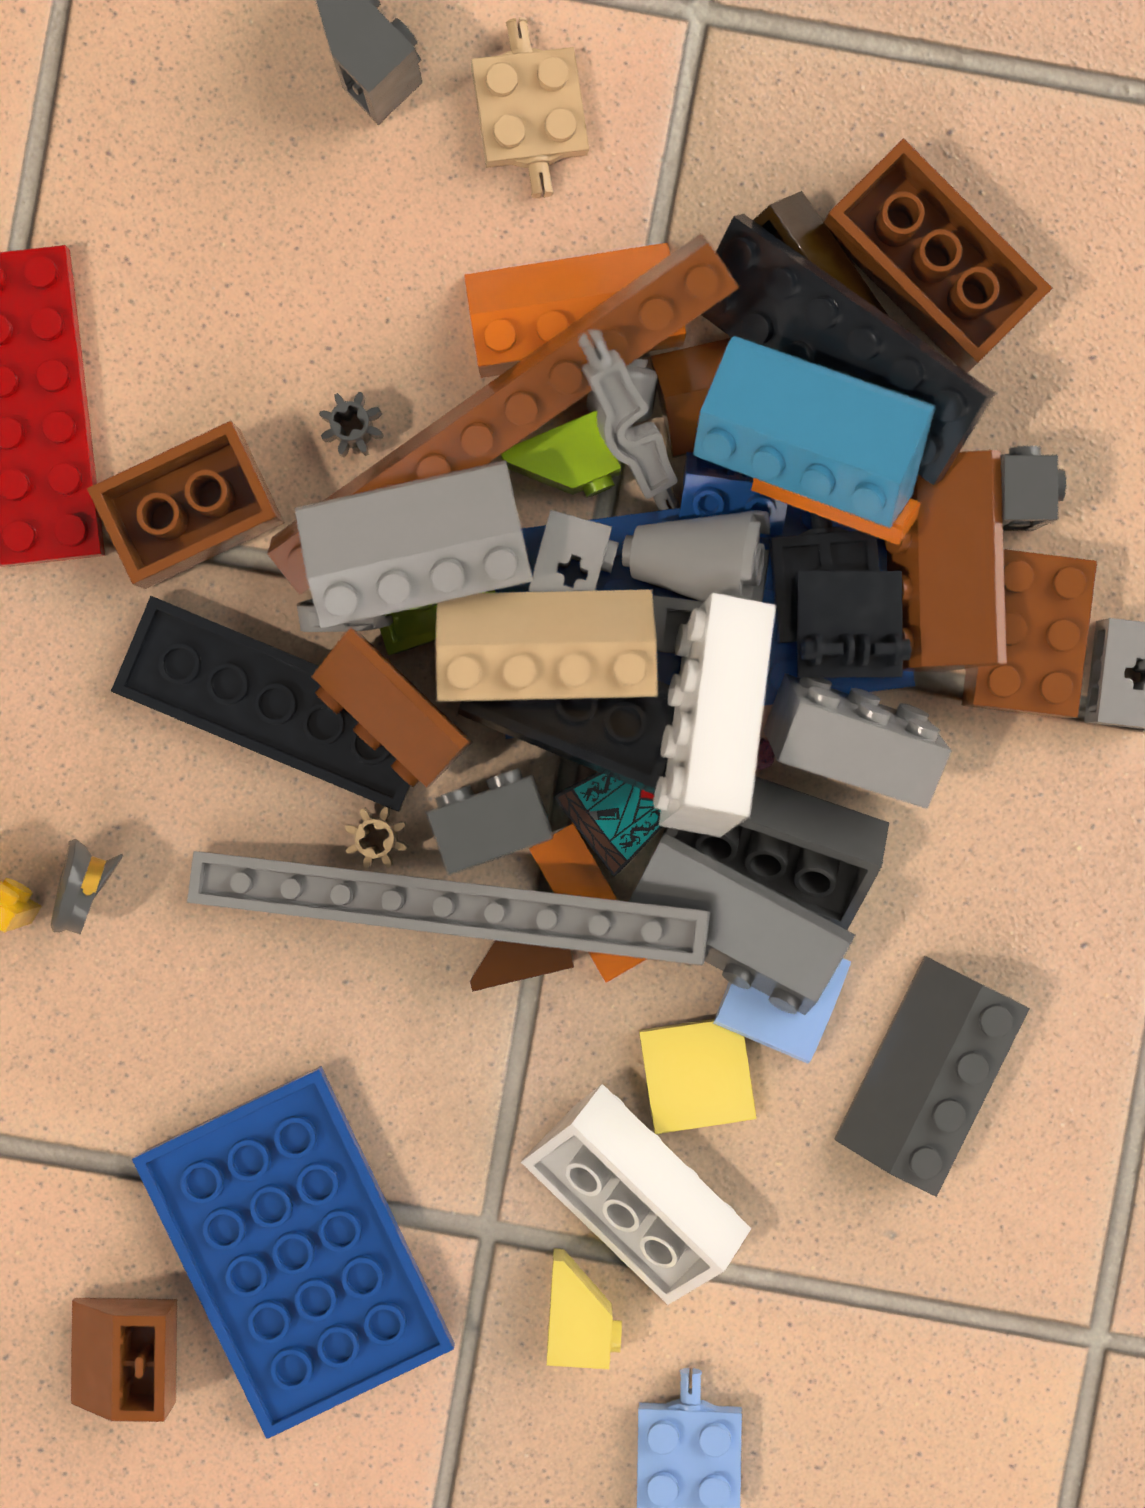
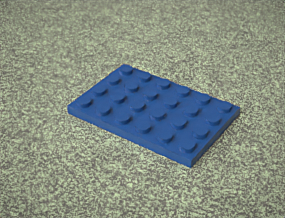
[132,1066,455,1439]

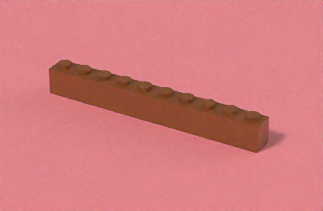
[267,233,739,595]

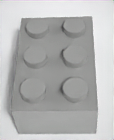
[763,673,952,809]

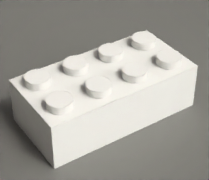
[654,593,775,837]

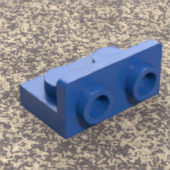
[679,452,787,535]

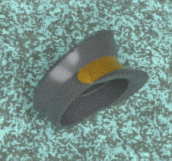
[50,839,123,935]

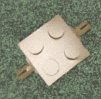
[471,17,589,198]

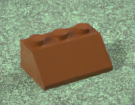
[312,628,473,788]

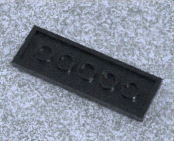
[701,214,996,485]
[111,596,411,812]

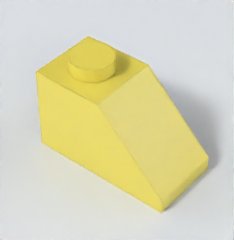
[547,1248,622,1369]

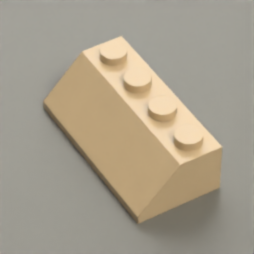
[436,590,657,702]

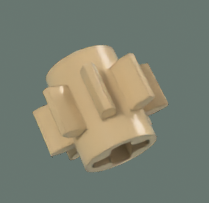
[344,807,408,869]

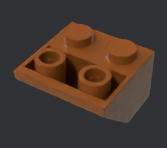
[71,1298,177,1422]

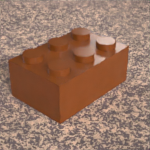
[87,420,285,589]
[961,549,1097,718]

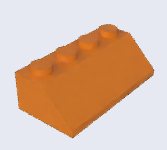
[464,243,687,378]

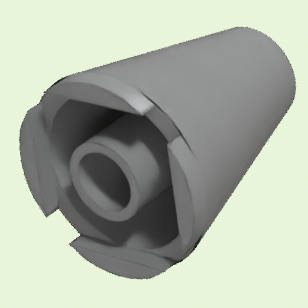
[622,511,770,602]

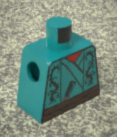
[554,760,668,877]

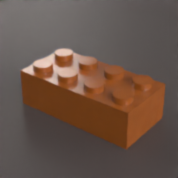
[824,138,1053,373]

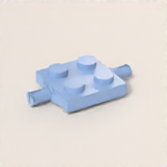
[637,1368,742,1508]

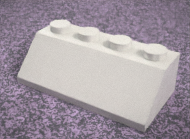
[521,1084,751,1305]

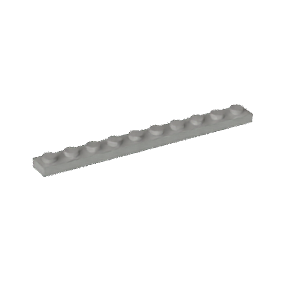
[187,851,710,965]

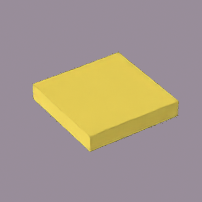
[639,1019,757,1134]

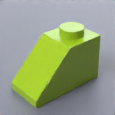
[501,410,621,498]

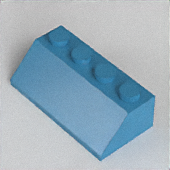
[693,336,935,528]

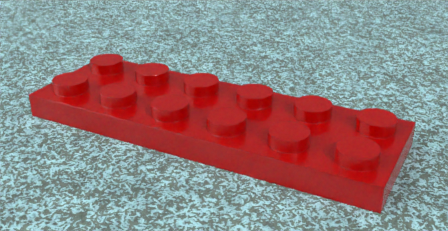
[0,245,105,567]

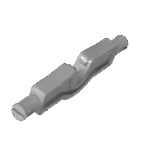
[579,330,680,511]

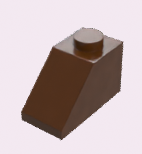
[470,940,574,992]

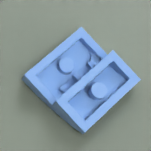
[713,958,851,1064]

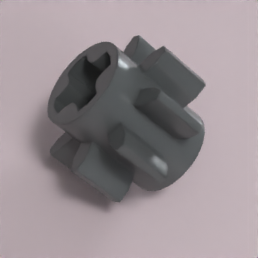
[319,392,384,458]

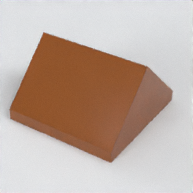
[650,338,732,458]

